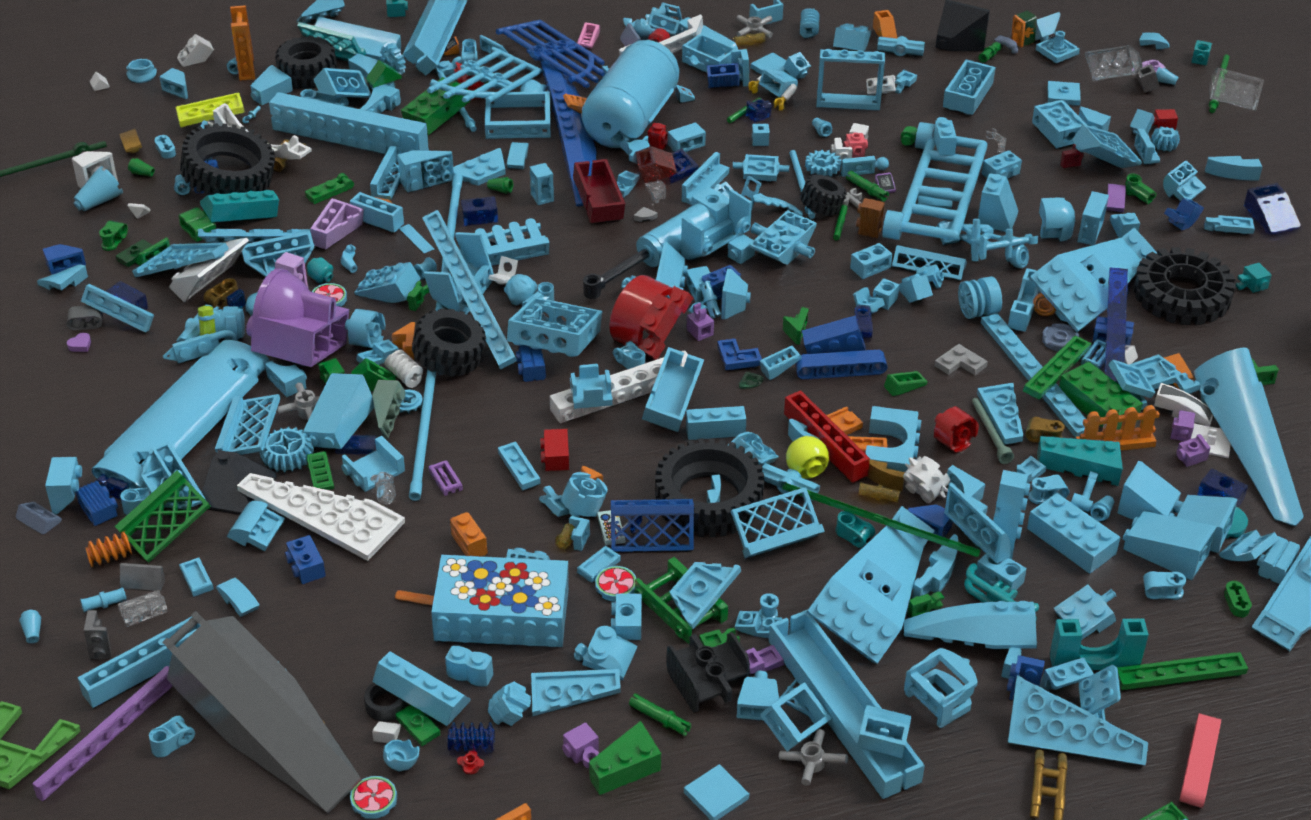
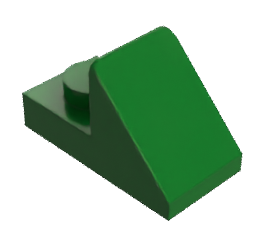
[783,307,809,345]
[1252,358,1279,385]

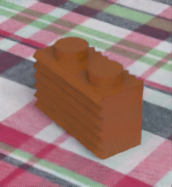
[856,198,885,238]

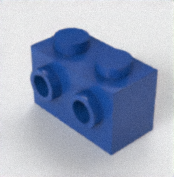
[285,535,326,584]

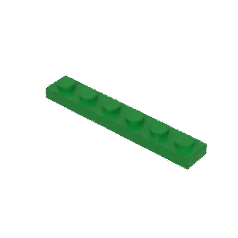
[1023,335,1092,400]
[1117,652,1248,690]

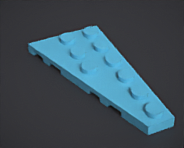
[1008,675,1148,766]

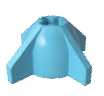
[620,136,656,164]

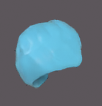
[504,274,537,306]

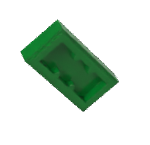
[395,705,440,746]

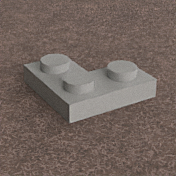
[934,344,988,375]

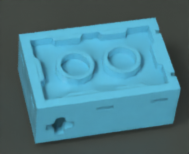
[1032,100,1088,148]

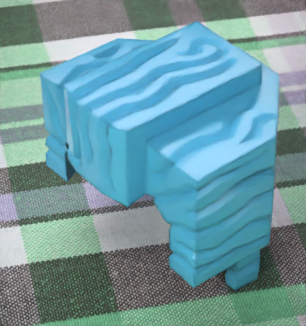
[488,682,531,726]

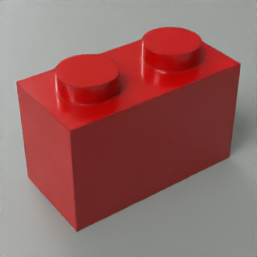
[540,429,569,471]

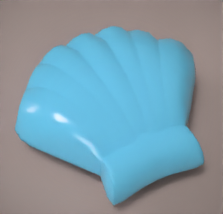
[520,80,547,92]

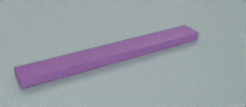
[32,666,173,801]

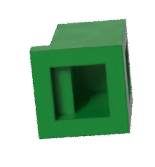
[318,358,345,384]

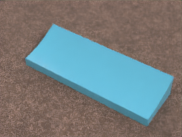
[315,17,402,61]

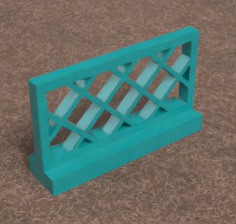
[297,22,367,62]

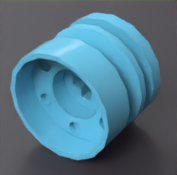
[958,276,1002,319]

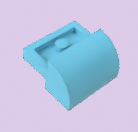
[1163,160,1206,201]
[227,501,285,551]

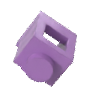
[1170,410,1195,441]
[1176,434,1211,467]

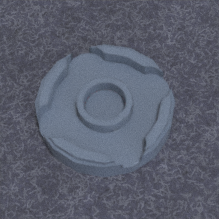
[1042,324,1079,352]

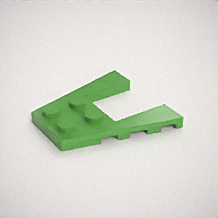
[0,701,81,789]

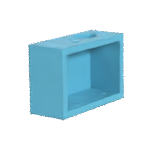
[682,33,738,72]

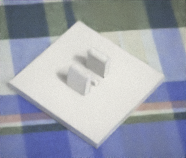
[1191,424,1230,458]

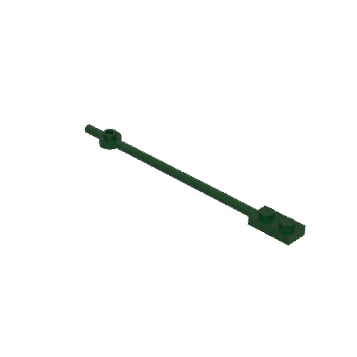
[0,141,107,177]

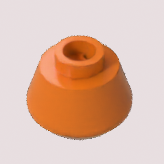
[1033,293,1056,316]

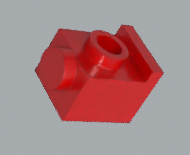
[648,123,668,151]

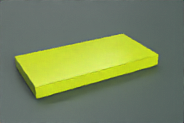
[176,93,245,127]

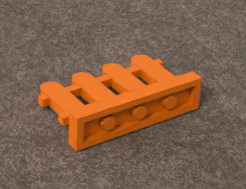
[1076,405,1160,451]

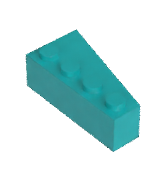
[1037,436,1123,486]

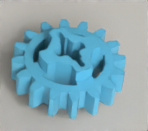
[380,42,406,75]
[805,150,841,176]

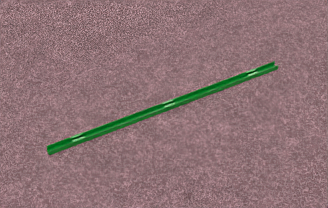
[782,483,980,557]

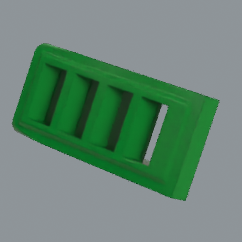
[884,371,928,396]
[307,452,334,490]

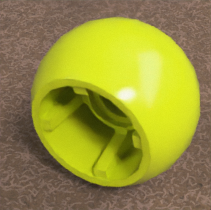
[786,436,829,479]

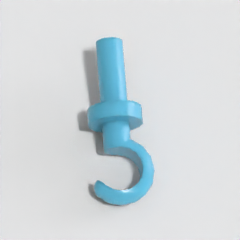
[242,106,261,123]

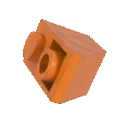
[873,10,897,39]

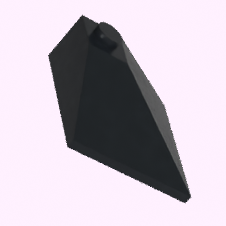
[935,0,990,51]
[198,450,277,515]

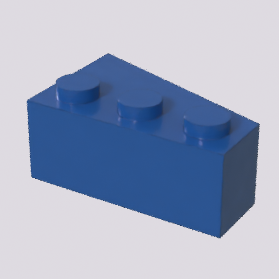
[802,316,866,354]

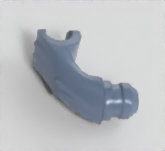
[993,35,1019,54]

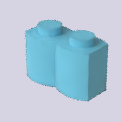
[445,646,493,687]

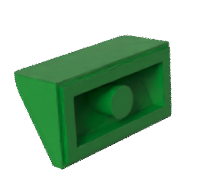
[136,237,170,266]

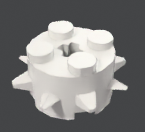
[903,456,950,503]

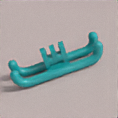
[964,563,1039,620]

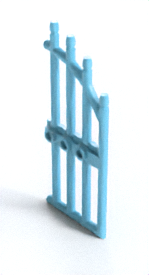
[427,47,543,103]

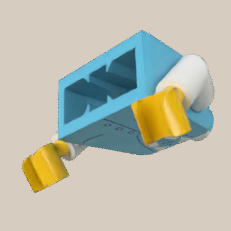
[748,69,798,111]

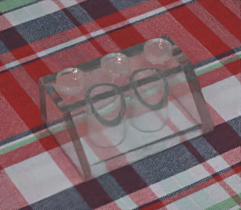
[1084,45,1143,81]
[1209,68,1264,111]

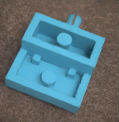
[1054,585,1116,640]

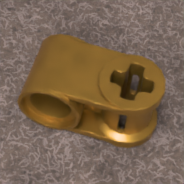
[204,278,240,309]
[1025,417,1065,443]

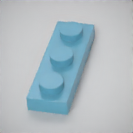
[498,442,540,490]

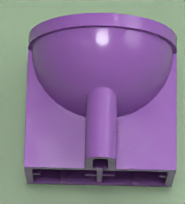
[246,268,349,367]

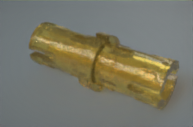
[733,32,765,46]
[858,482,900,503]

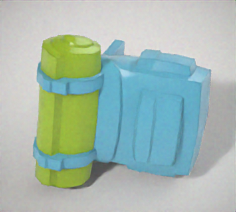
[197,306,245,340]

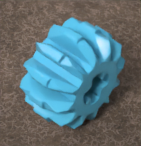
[1151,127,1180,152]

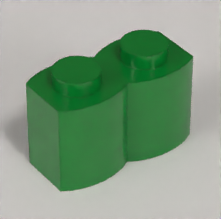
[178,207,216,242]

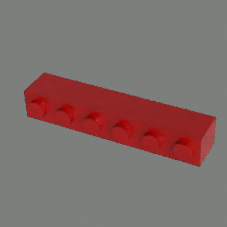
[784,390,870,483]

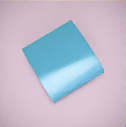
[1219,530,1279,561]

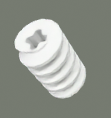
[384,350,423,388]

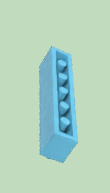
[77,617,201,708]

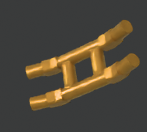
[1030,749,1068,820]

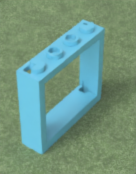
[816,49,885,110]
[485,91,551,139]

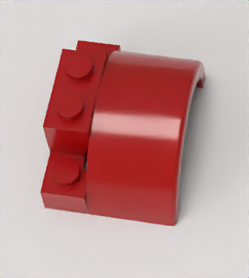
[609,275,693,360]

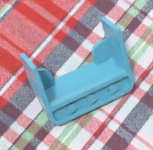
[681,189,752,260]
[423,232,494,315]

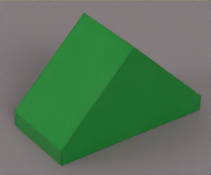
[366,60,402,88]

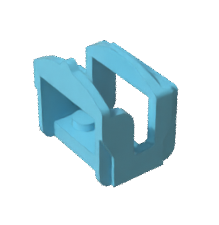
[904,648,978,728]

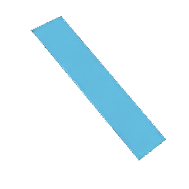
[399,224,434,253]

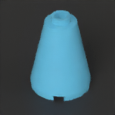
[73,166,123,211]

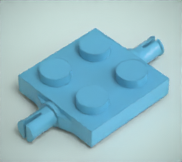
[733,154,789,181]

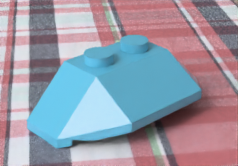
[242,231,314,277]
[141,441,206,509]

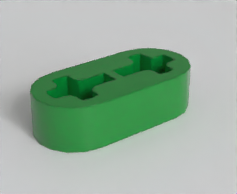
[1224,581,1252,618]

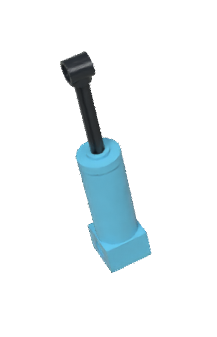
[583,186,729,299]

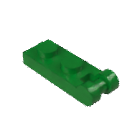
[305,173,354,204]

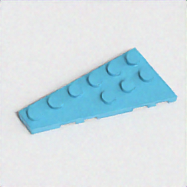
[132,243,229,277]

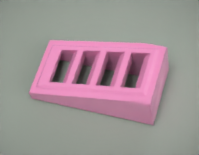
[577,22,600,49]

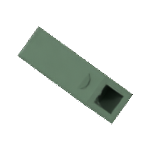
[372,380,405,439]

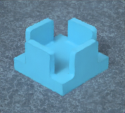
[570,364,613,409]

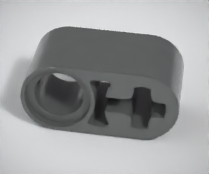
[67,305,103,330]

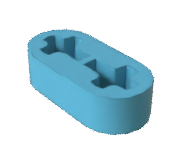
[154,135,176,159]

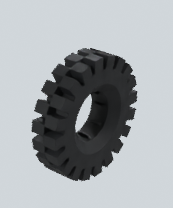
[1133,247,1236,325]

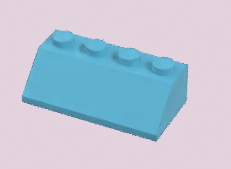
[656,242,688,299]
[373,652,471,726]

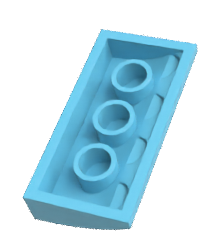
[944,483,1011,563]

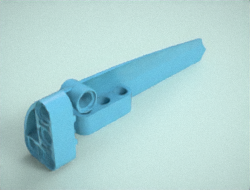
[1194,348,1304,527]

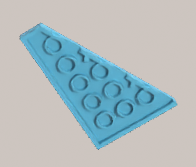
[198,229,310,244]

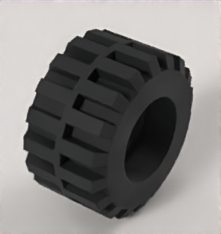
[800,174,847,216]

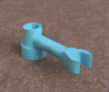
[1071,471,1098,513]

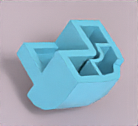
[1039,197,1075,242]

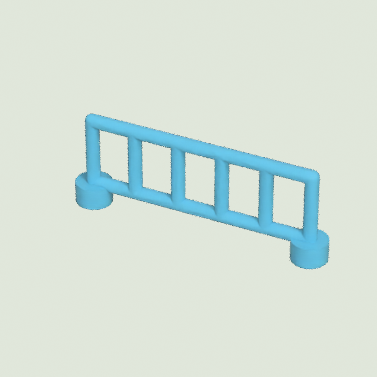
[882,122,988,241]

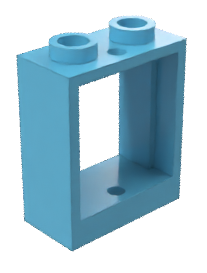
[1077,191,1109,245]
[760,682,832,751]

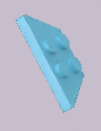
[453,148,506,186]
[670,562,741,629]

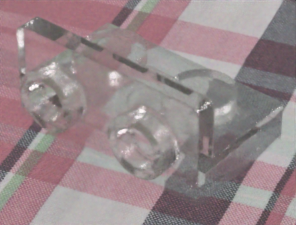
[118,590,168,627]

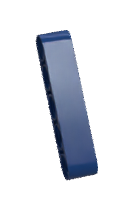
[795,350,888,379]

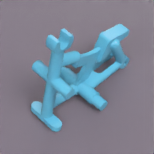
[960,219,1038,261]

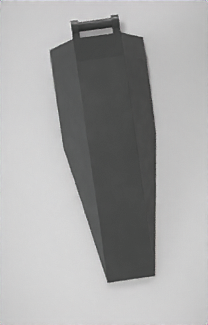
[162,611,362,813]

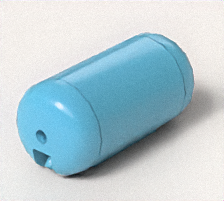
[581,40,680,149]

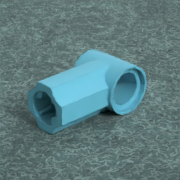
[522,282,554,307]

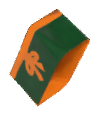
[1011,10,1037,47]

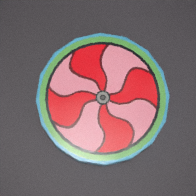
[312,283,347,307]
[595,566,636,602]
[350,776,397,819]

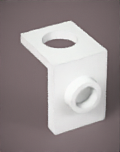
[488,256,518,285]

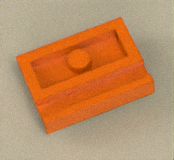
[826,407,863,435]

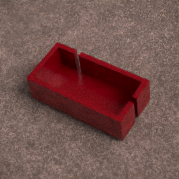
[573,159,625,223]

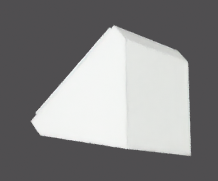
[90,72,110,91]

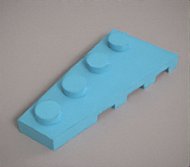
[531,669,620,716]

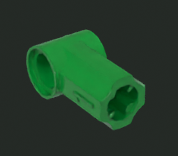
[1125,174,1157,205]

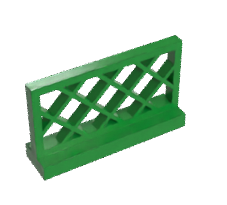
[115,470,211,562]

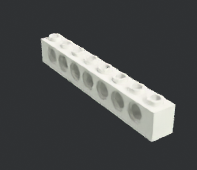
[550,350,688,423]

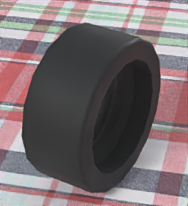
[364,682,407,722]

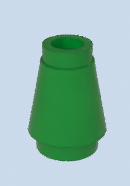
[128,158,155,177]
[487,177,513,194]

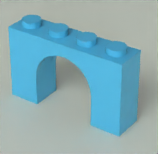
[865,406,921,472]

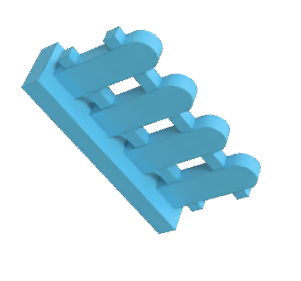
[475,218,549,266]

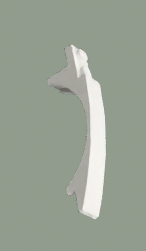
[207,103,312,159]

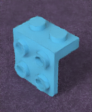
[1079,665,1121,720]

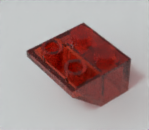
[636,146,677,185]

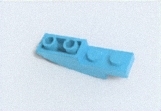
[912,534,958,599]

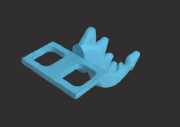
[623,3,683,28]
[741,176,803,216]

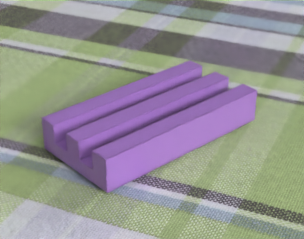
[429,460,463,496]

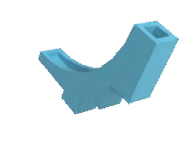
[348,53,401,114]

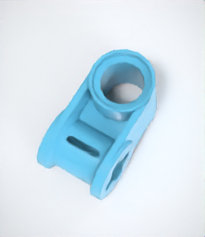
[462,39,478,65]
[613,341,645,369]
[1028,475,1070,504]
[120,487,159,515]
[1143,571,1186,600]
[149,716,195,757]

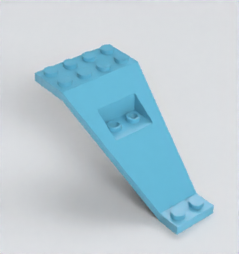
[1029,228,1157,332]
[806,506,935,664]
[1252,537,1311,652]

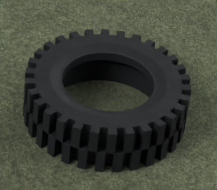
[180,123,275,196]
[655,438,764,537]

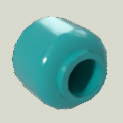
[307,257,334,284]

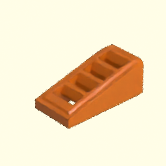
[563,94,587,114]

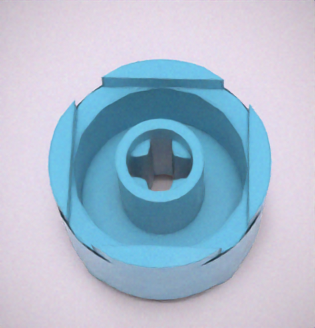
[345,309,386,348]
[561,472,608,517]

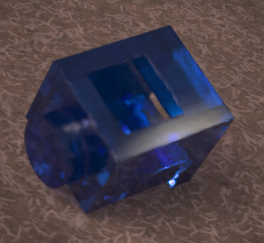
[746,98,772,122]

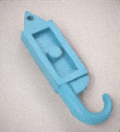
[163,330,237,363]

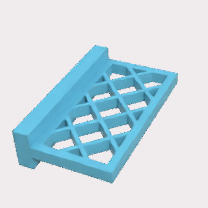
[215,394,281,455]
[731,487,825,559]

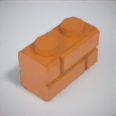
[450,512,488,557]

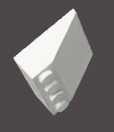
[169,238,249,302]

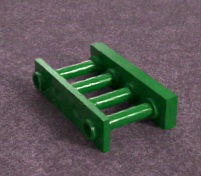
[634,557,728,644]

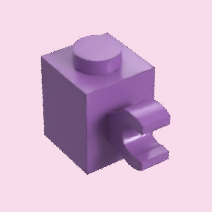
[687,303,714,341]
[562,722,599,768]

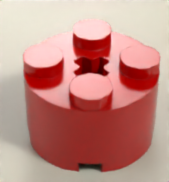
[934,406,979,452]

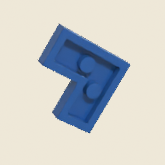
[717,339,762,370]

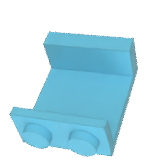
[341,436,405,492]

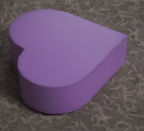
[67,333,91,352]

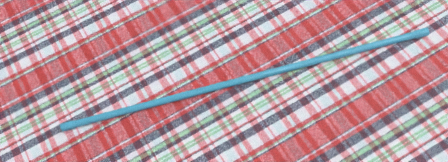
[409,173,463,501]

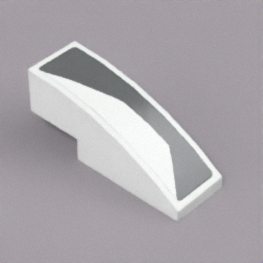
[1154,383,1213,426]

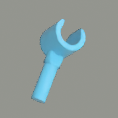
[574,643,588,661]

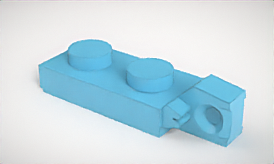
[1204,215,1255,234]

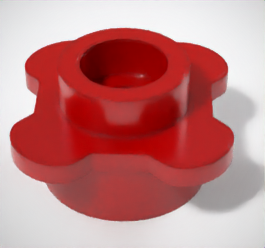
[457,750,484,774]

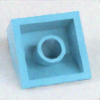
[45,457,82,515]

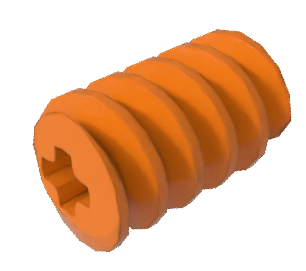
[85,532,132,567]

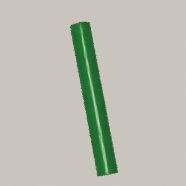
[727,98,762,123]
[833,205,848,241]

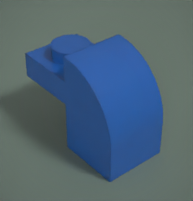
[1164,198,1204,230]

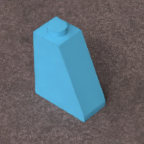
[251,65,293,105]

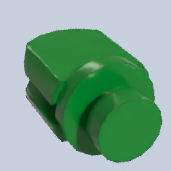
[900,126,917,145]

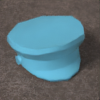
[126,59,157,83]

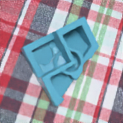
[37,265,88,290]

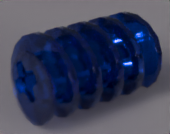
[448,722,495,751]

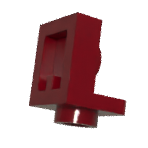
[1060,144,1084,168]

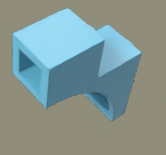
[947,465,988,514]

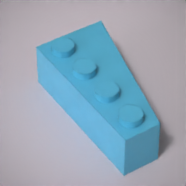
[993,470,1030,559]

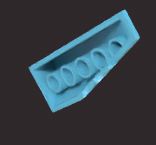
[904,601,1037,649]

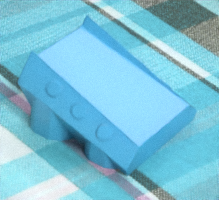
[728,431,779,466]

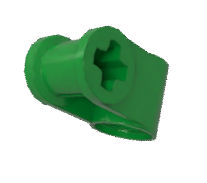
[99,221,128,251]

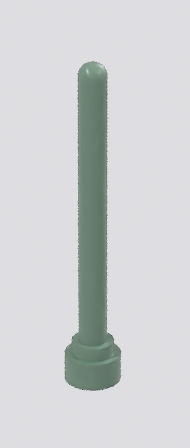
[972,398,1014,464]

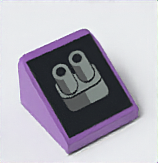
[875,173,896,193]

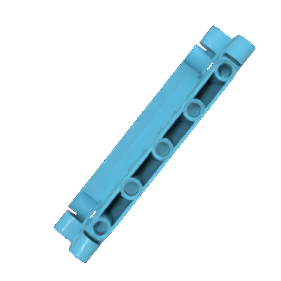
[91,340,270,489]

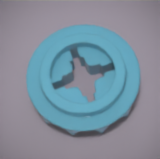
[400,390,423,413]

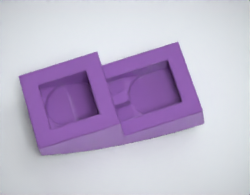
[1106,184,1125,212]
[746,645,784,674]

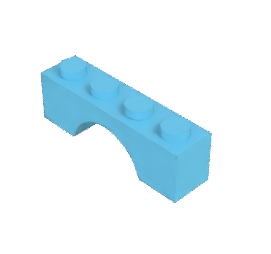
[1008,268,1040,332]

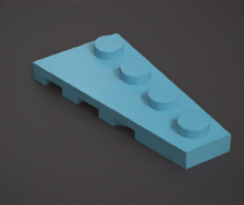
[977,383,1023,445]

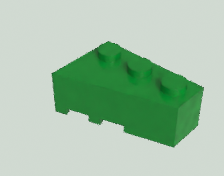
[589,721,661,795]

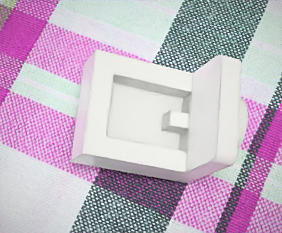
[831,138,852,163]

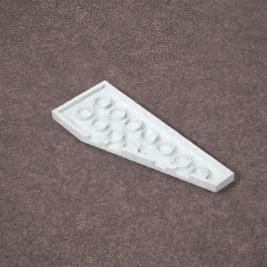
[237,473,405,561]

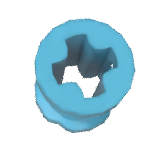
[414,257,437,279]
[759,593,779,617]

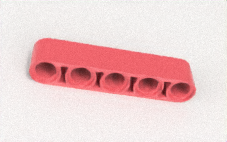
[1179,713,1221,808]

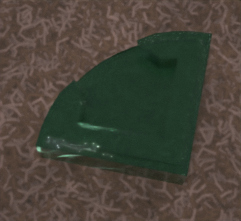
[739,372,764,389]

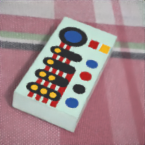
[597,510,625,546]

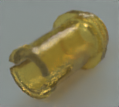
[555,523,575,549]

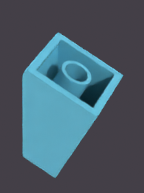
[978,173,1018,232]
[1117,461,1181,520]
[1173,495,1237,553]

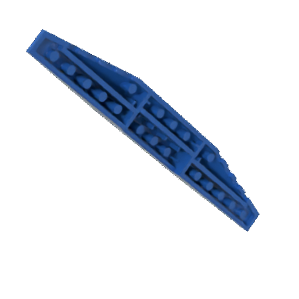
[540,57,597,206]

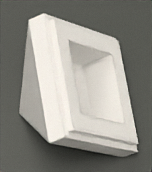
[128,203,150,219]

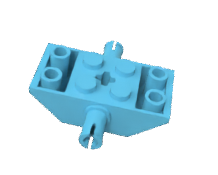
[749,210,817,265]

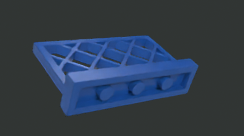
[611,499,694,551]

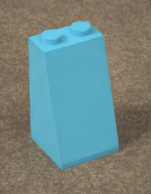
[303,373,374,449]
[1123,511,1216,580]

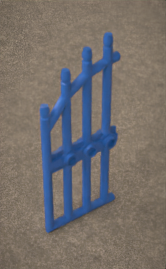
[496,20,605,88]

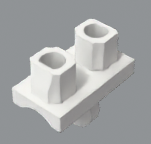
[867,75,896,95]

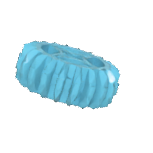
[260,426,314,473]

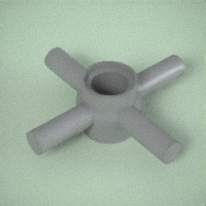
[736,15,773,38]
[779,729,848,786]

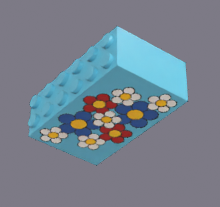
[432,555,568,647]

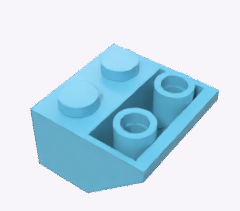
[857,705,911,758]

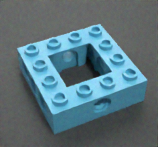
[507,297,602,357]

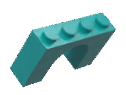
[1049,619,1149,670]

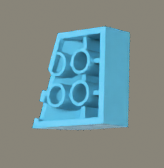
[1072,125,1142,168]

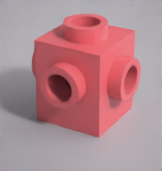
[843,133,868,158]

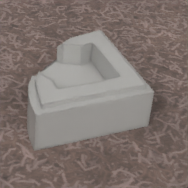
[634,207,658,222]

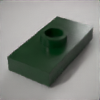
[116,239,153,267]

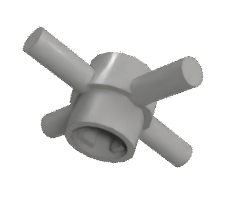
[277,382,320,420]

